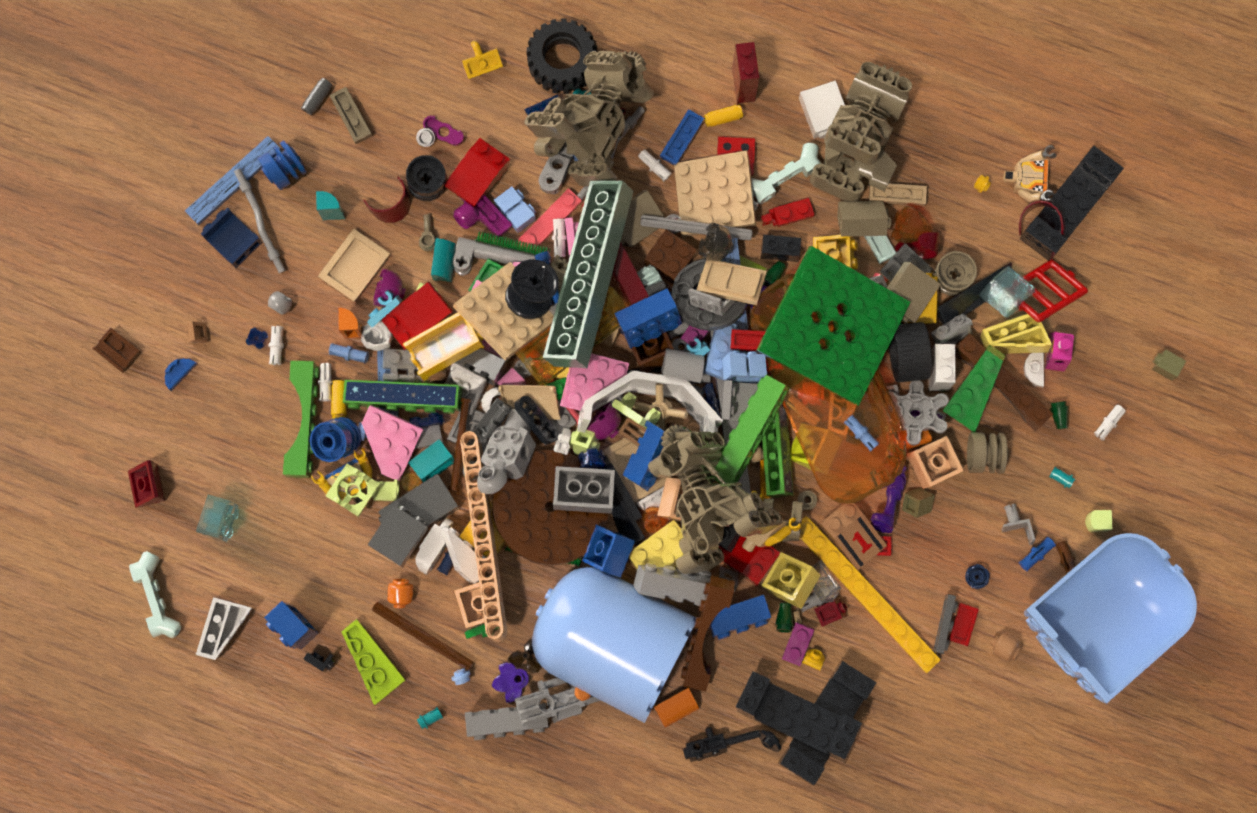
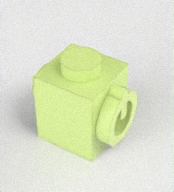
[569,429,600,459]

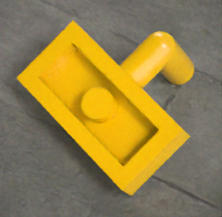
[462,41,503,79]

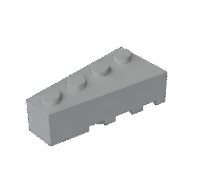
[633,563,713,606]
[465,703,549,740]

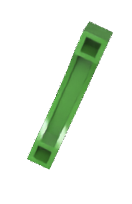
[283,361,319,478]

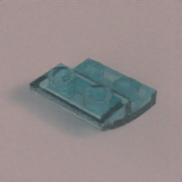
[980,266,1035,318]

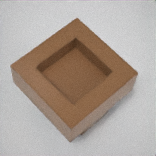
[184,321,208,344]

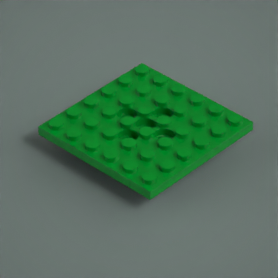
[756,246,910,406]

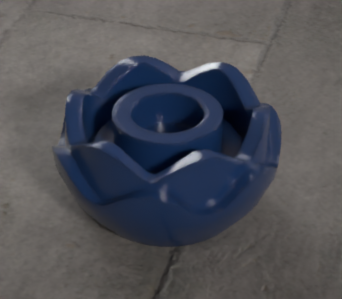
[965,564,990,589]

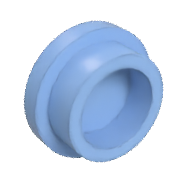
[451,669,471,685]

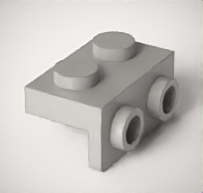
[688,288,735,316]
[931,313,973,344]

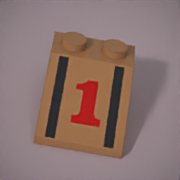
[819,499,887,570]

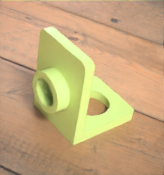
[373,479,400,501]

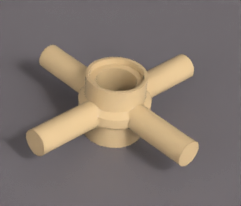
[633,383,688,431]

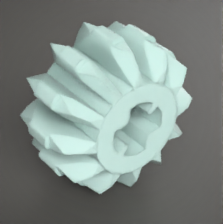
[637,265,663,288]

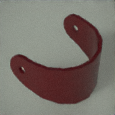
[363,176,411,223]
[1019,200,1065,236]
[895,232,940,260]

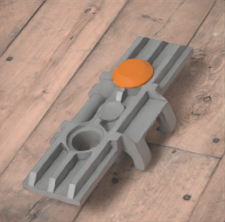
[515,677,600,726]

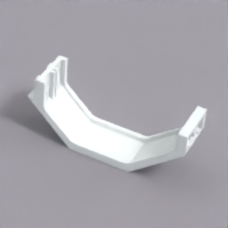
[577,371,723,433]

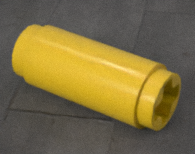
[704,105,743,127]
[331,380,347,419]

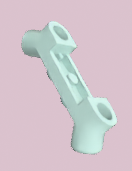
[751,143,821,204]
[129,551,181,638]

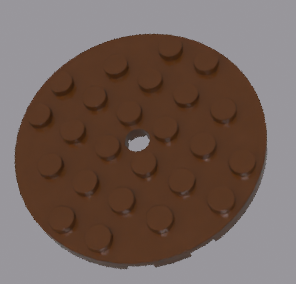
[492,450,608,566]

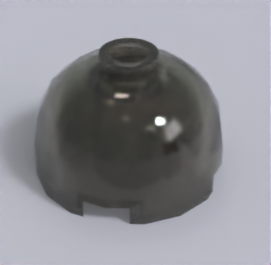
[699,222,734,261]

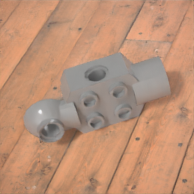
[477,409,536,494]

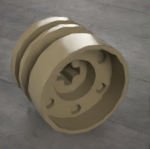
[934,251,977,296]
[967,432,1008,474]

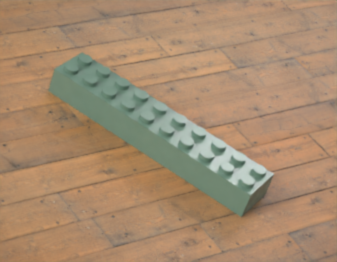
[543,181,634,368]

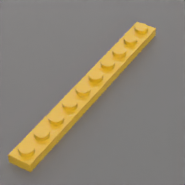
[800,516,941,674]

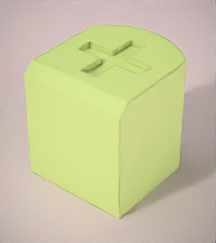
[1085,510,1112,532]

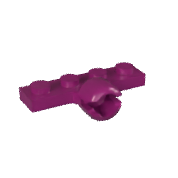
[453,196,512,238]

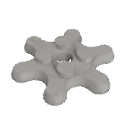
[882,380,949,446]

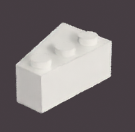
[196,597,253,660]

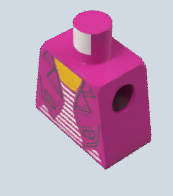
[1045,332,1074,372]

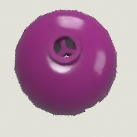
[373,268,406,307]
[587,402,621,440]

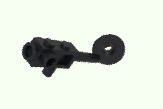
[683,727,782,762]

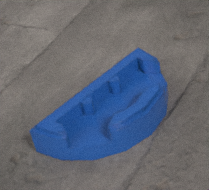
[165,358,197,391]

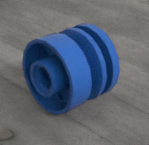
[257,140,307,191]
[310,417,361,462]

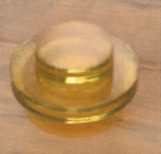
[401,472,421,492]

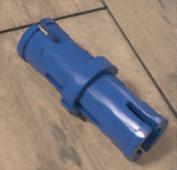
[1019,537,1056,571]

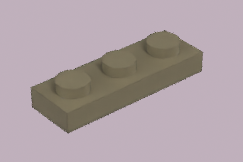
[330,87,372,144]

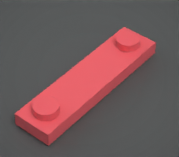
[518,188,582,253]

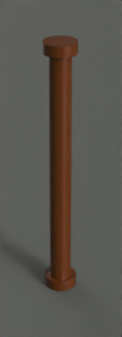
[448,398,472,491]

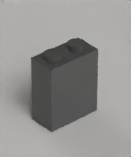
[368,505,429,568]

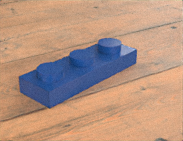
[660,109,705,165]

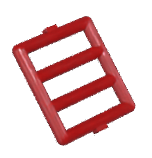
[1003,260,1088,323]

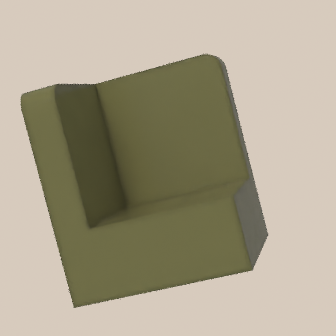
[902,488,935,518]

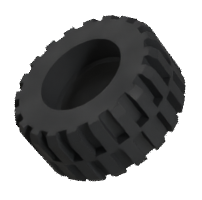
[526,18,597,94]

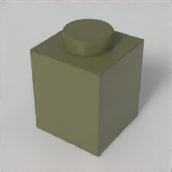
[1152,350,1186,381]

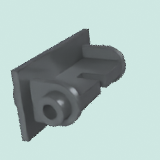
[475,398,513,439]

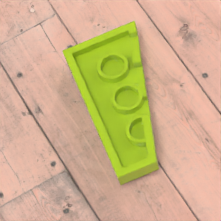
[341,619,406,706]

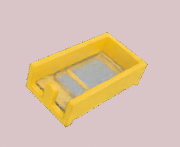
[403,313,484,381]

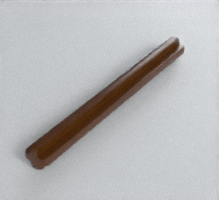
[372,602,474,671]

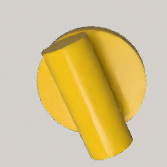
[802,649,825,671]

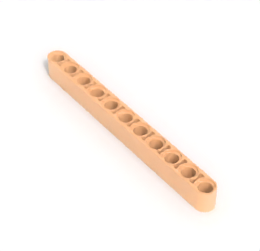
[460,431,507,642]

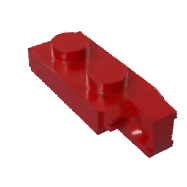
[761,198,814,227]

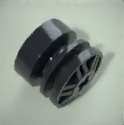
[406,155,446,202]

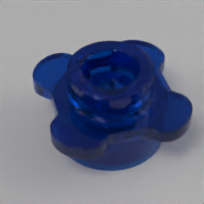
[246,328,268,349]

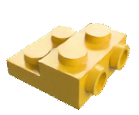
[813,235,858,270]

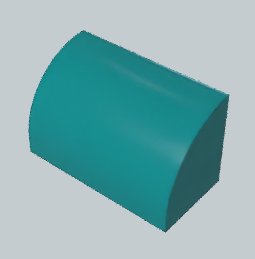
[316,191,345,220]
[431,238,456,282]
[408,439,454,483]

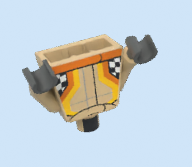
[1003,145,1057,204]

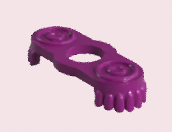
[423,115,464,146]

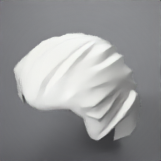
[361,321,393,351]

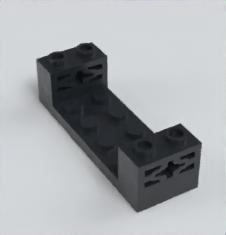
[1019,146,1124,261]
[778,661,877,786]
[736,671,862,764]

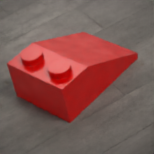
[444,138,510,207]
[381,281,453,350]
[718,536,780,587]

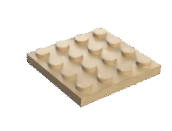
[674,151,756,237]
[453,262,554,361]

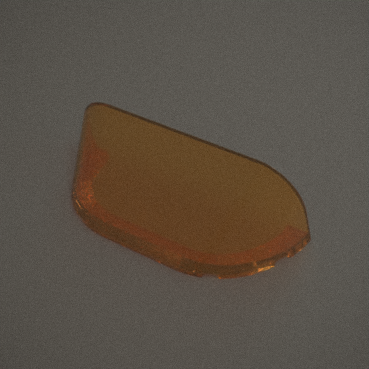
[750,274,906,504]

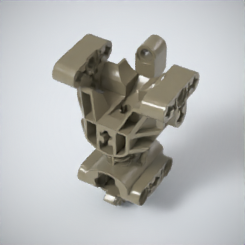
[524,51,654,187]
[809,62,912,201]
[648,424,782,574]

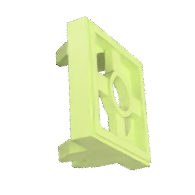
[612,392,661,429]
[326,464,380,517]

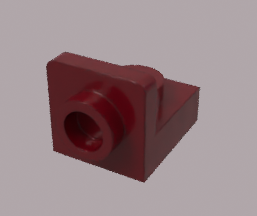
[814,598,848,627]

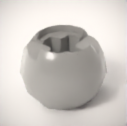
[268,291,292,315]

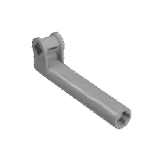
[453,237,551,276]

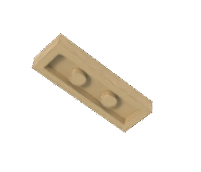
[869,183,927,206]

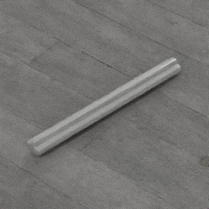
[640,215,752,241]

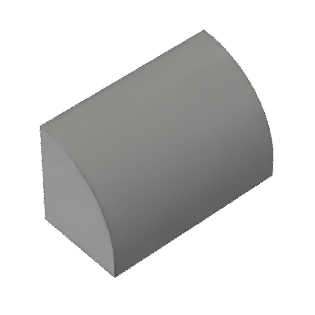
[661,348,704,383]

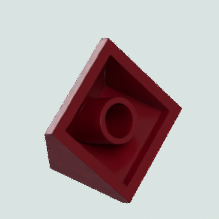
[128,460,165,508]

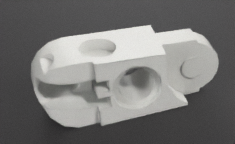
[415,518,454,575]

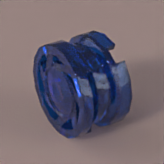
[578,448,607,470]

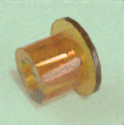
[642,506,667,533]

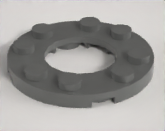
[672,259,748,331]

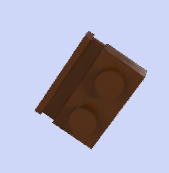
[92,328,141,373]

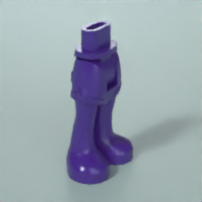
[870,465,906,533]

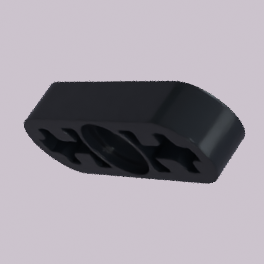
[514,396,559,445]

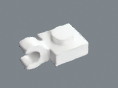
[554,427,571,455]

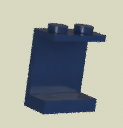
[201,207,263,268]

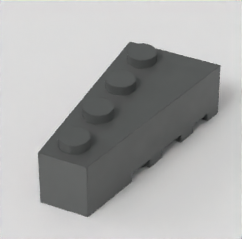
[429,331,508,388]

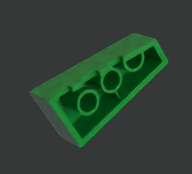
[943,345,1006,432]

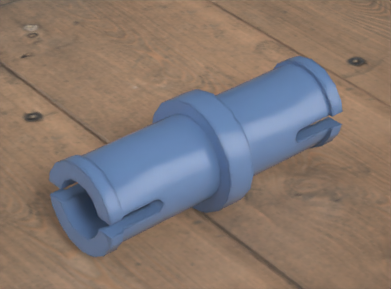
[329,343,369,364]
[844,415,879,452]

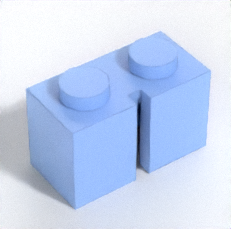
[494,187,536,233]
[722,351,767,382]

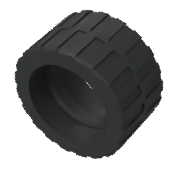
[889,322,932,383]

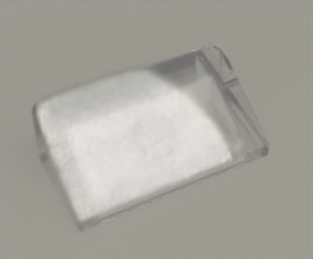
[812,560,841,603]

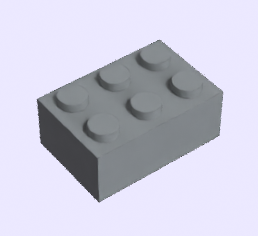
[553,466,615,513]

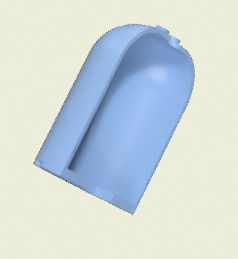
[1024,533,1197,704]
[532,567,696,723]

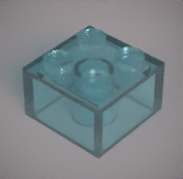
[196,494,239,542]

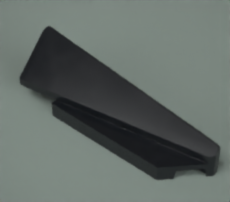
[936,262,1012,325]
[593,455,645,546]

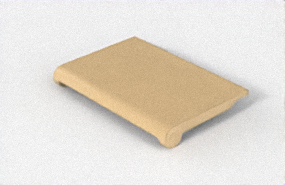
[498,385,561,420]

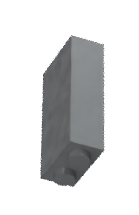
[378,474,460,528]

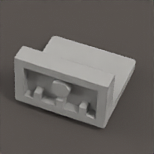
[721,380,758,421]

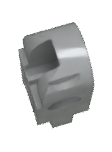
[539,142,573,194]

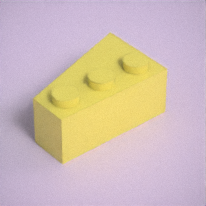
[980,311,1052,354]

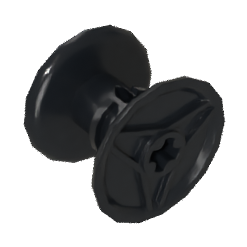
[505,259,559,319]

